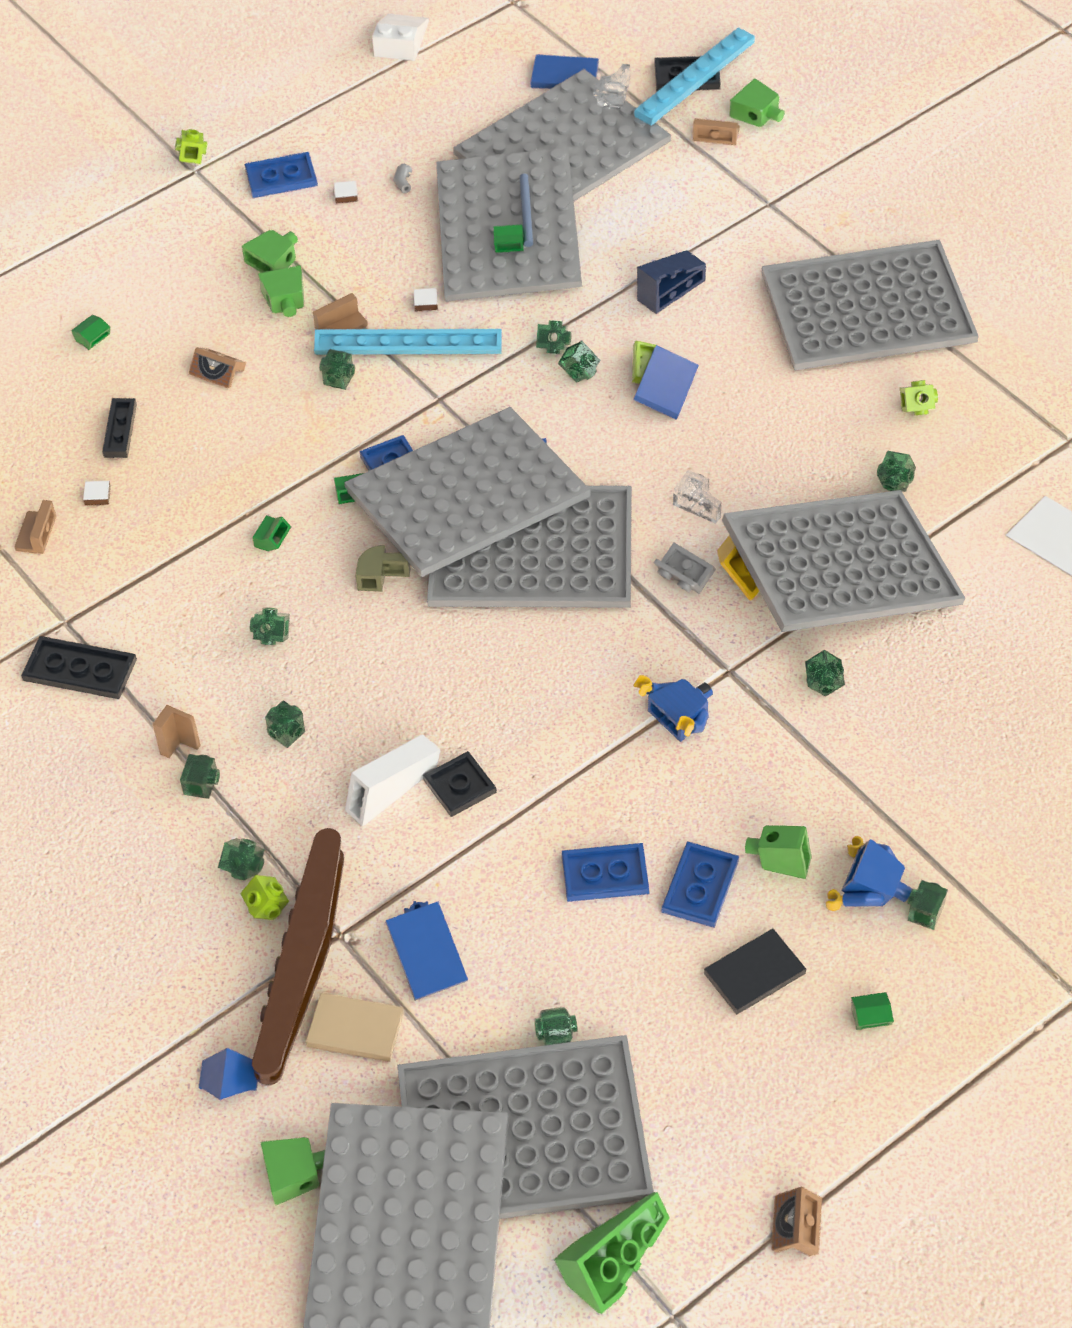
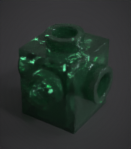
[536,320,572,354]
[558,341,601,383]
[319,349,355,390]
[877,450,916,492]
[250,607,290,645]
[805,650,845,697]
[265,700,305,748]
[218,838,265,880]

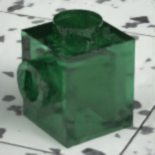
[180,754,220,799]
[907,880,948,930]

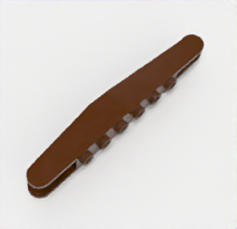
[252,828,344,1085]

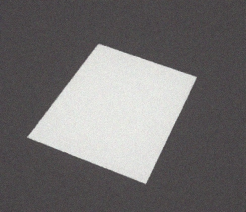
[1006,496,1072,576]

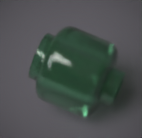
[534,1007,578,1045]

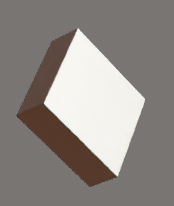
[334,181,358,203]
[414,288,438,311]
[83,481,111,505]

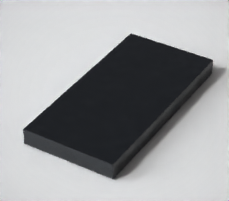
[21,636,137,700]

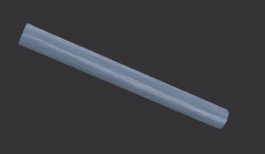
[519,174,533,247]

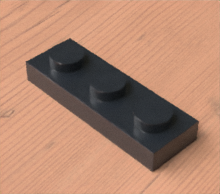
[102,398,137,458]

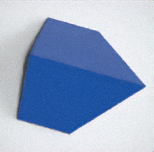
[199,1048,258,1100]

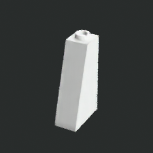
[345,734,441,826]

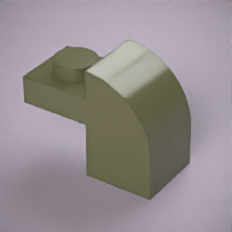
[355,545,411,592]

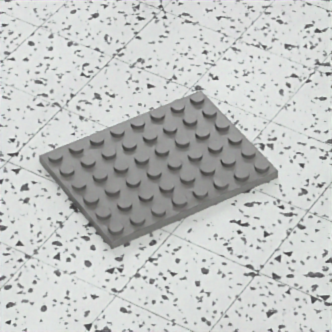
[453,69,671,201]
[436,147,582,302]
[761,239,979,371]
[344,406,590,577]
[427,486,632,608]
[722,490,966,632]
[397,1035,654,1219]
[303,1103,508,1328]

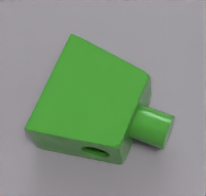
[729,78,785,127]
[242,230,298,273]
[258,265,304,317]
[745,825,812,879]
[260,1137,325,1205]

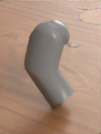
[393,163,412,193]

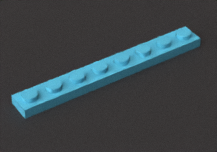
[634,27,755,126]
[314,329,502,355]

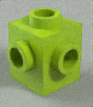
[175,129,207,164]
[899,380,938,415]
[240,875,289,920]

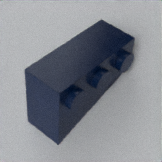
[637,250,706,314]

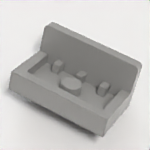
[654,542,716,594]

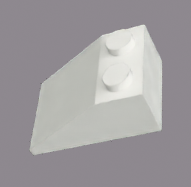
[372,13,429,61]

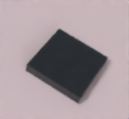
[423,751,497,817]

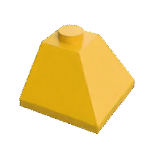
[717,535,759,600]

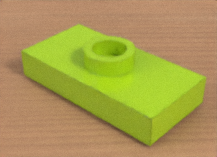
[632,340,656,384]

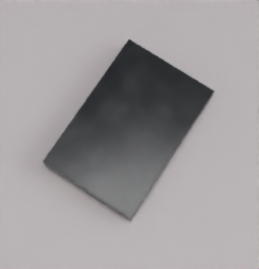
[654,56,721,92]
[704,928,806,1015]

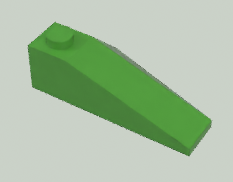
[554,1192,670,1314]

